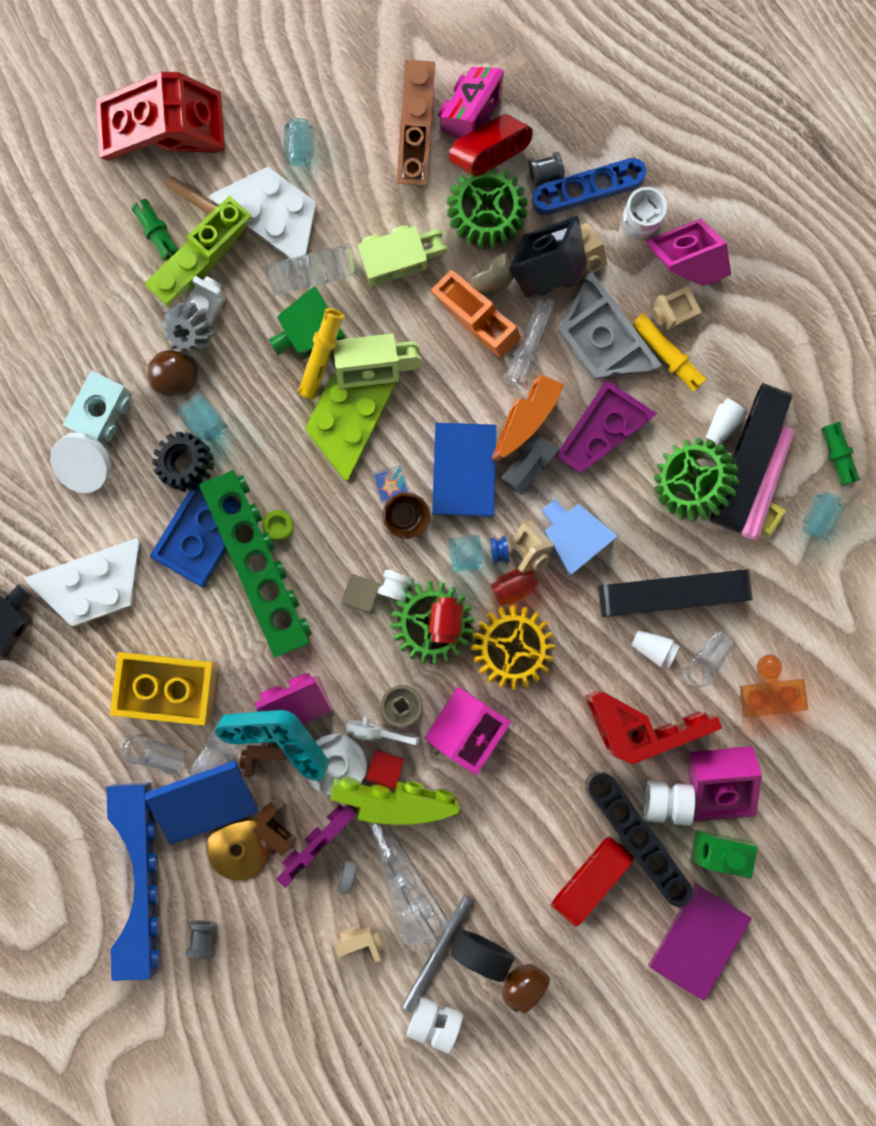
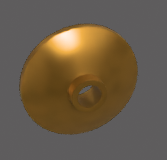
[207,817,269,880]

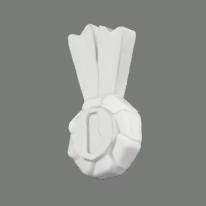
[346,716,420,745]

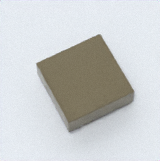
[341,573,381,613]

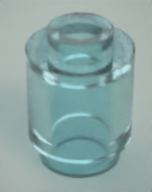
[283,118,315,167]
[802,491,844,540]

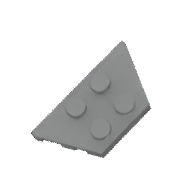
[558,271,661,380]

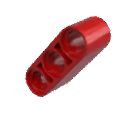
[449,114,533,177]
[551,836,634,927]

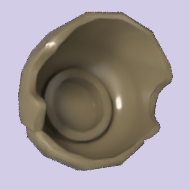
[469,252,514,294]

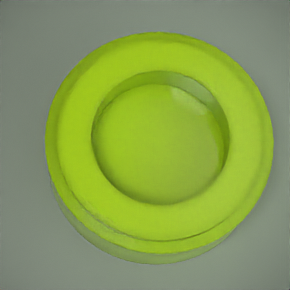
[262,510,294,541]

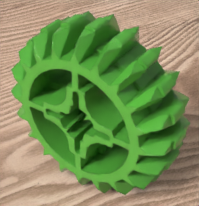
[447,167,528,249]
[654,437,739,522]
[391,581,475,665]

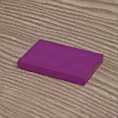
[648,883,752,1001]

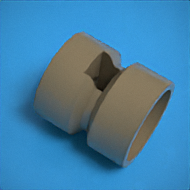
[381,685,422,727]

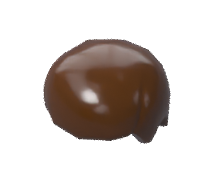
[147,350,198,397]
[382,492,431,539]
[502,964,550,1013]

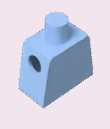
[542,499,617,577]

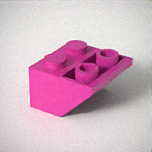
[254,673,334,724]
[424,687,511,776]

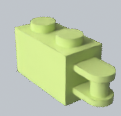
[358,226,448,287]
[333,333,422,389]

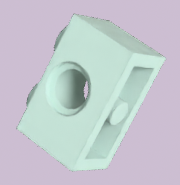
[63,370,131,447]

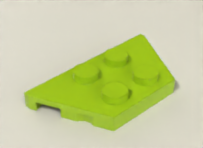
[305,374,400,482]

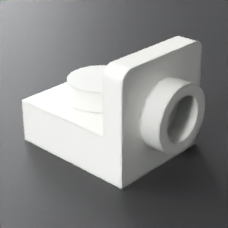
[185,276,226,327]

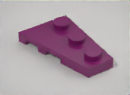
[554,380,658,474]
[276,804,357,888]

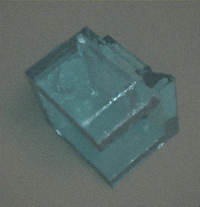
[175,392,228,443]
[448,535,483,573]

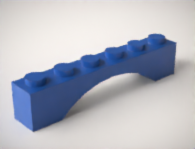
[106,782,161,981]

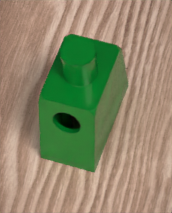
[268,286,345,359]
[690,830,758,878]

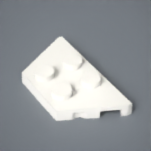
[209,167,317,269]
[25,538,142,627]

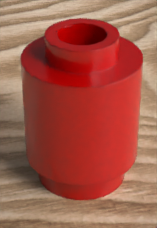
[429,597,463,643]

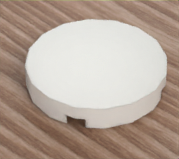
[50,432,112,493]
[308,733,368,795]

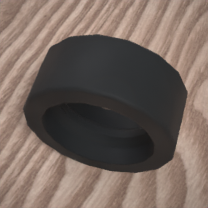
[450,930,515,982]

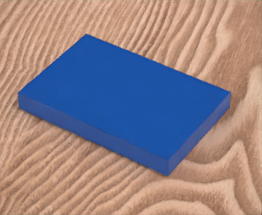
[432,423,497,517]
[150,480,242,588]
[145,760,259,845]

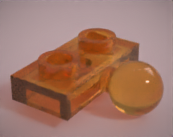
[739,654,808,717]

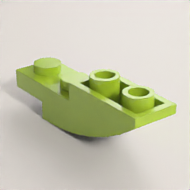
[144,195,252,307]
[330,777,460,825]

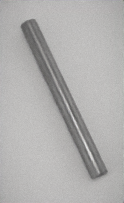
[401,895,475,1013]

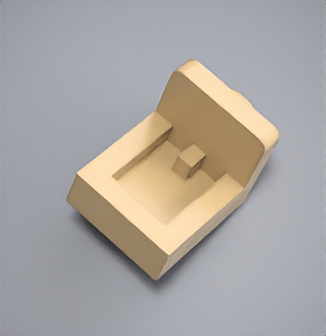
[581,223,607,278]
[653,286,702,331]
[510,520,555,573]
[334,925,386,963]

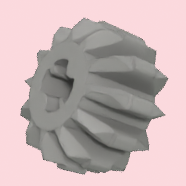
[161,302,216,355]

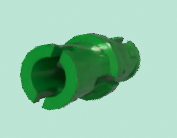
[131,199,179,261]
[821,422,861,486]

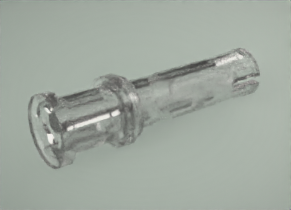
[502,297,556,390]

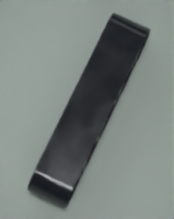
[710,383,792,533]
[598,569,753,617]
[585,771,693,907]

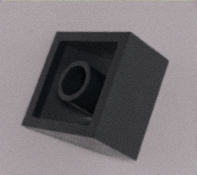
[509,216,587,298]

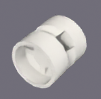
[621,187,667,240]
[644,780,695,826]
[406,996,463,1054]

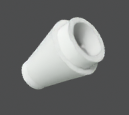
[705,399,748,445]
[631,630,680,668]

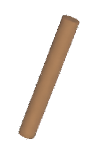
[166,176,247,236]

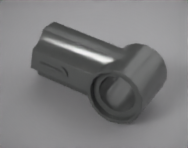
[501,431,560,495]

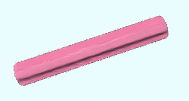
[742,426,795,540]

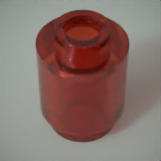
[490,567,539,606]

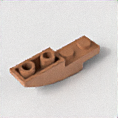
[397,59,436,186]

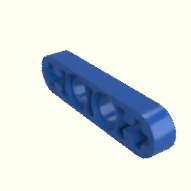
[532,158,647,215]

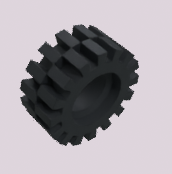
[152,431,214,492]

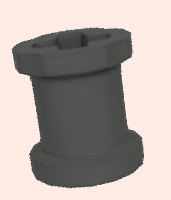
[528,151,565,186]
[185,920,218,959]

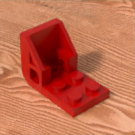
[96,72,225,161]
[585,691,723,765]

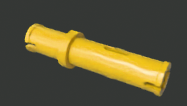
[297,308,345,399]
[631,313,708,392]

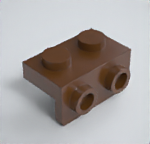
[252,800,297,856]

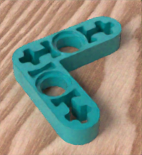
[215,710,329,781]

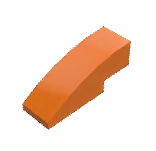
[430,269,521,359]
[491,375,564,462]

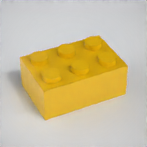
[110,652,219,726]

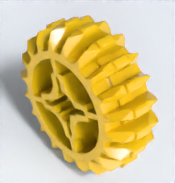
[471,605,556,690]

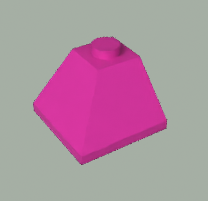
[645,218,732,286]

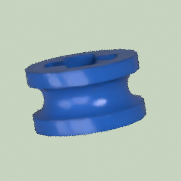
[490,536,509,565]

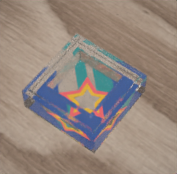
[372,465,409,503]

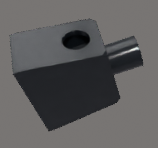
[0,583,33,660]

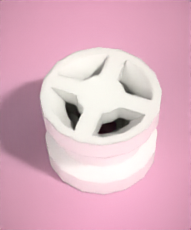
[377,570,414,603]

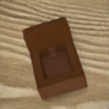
[240,742,287,777]

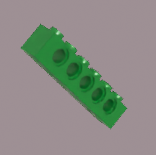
[199,470,312,658]

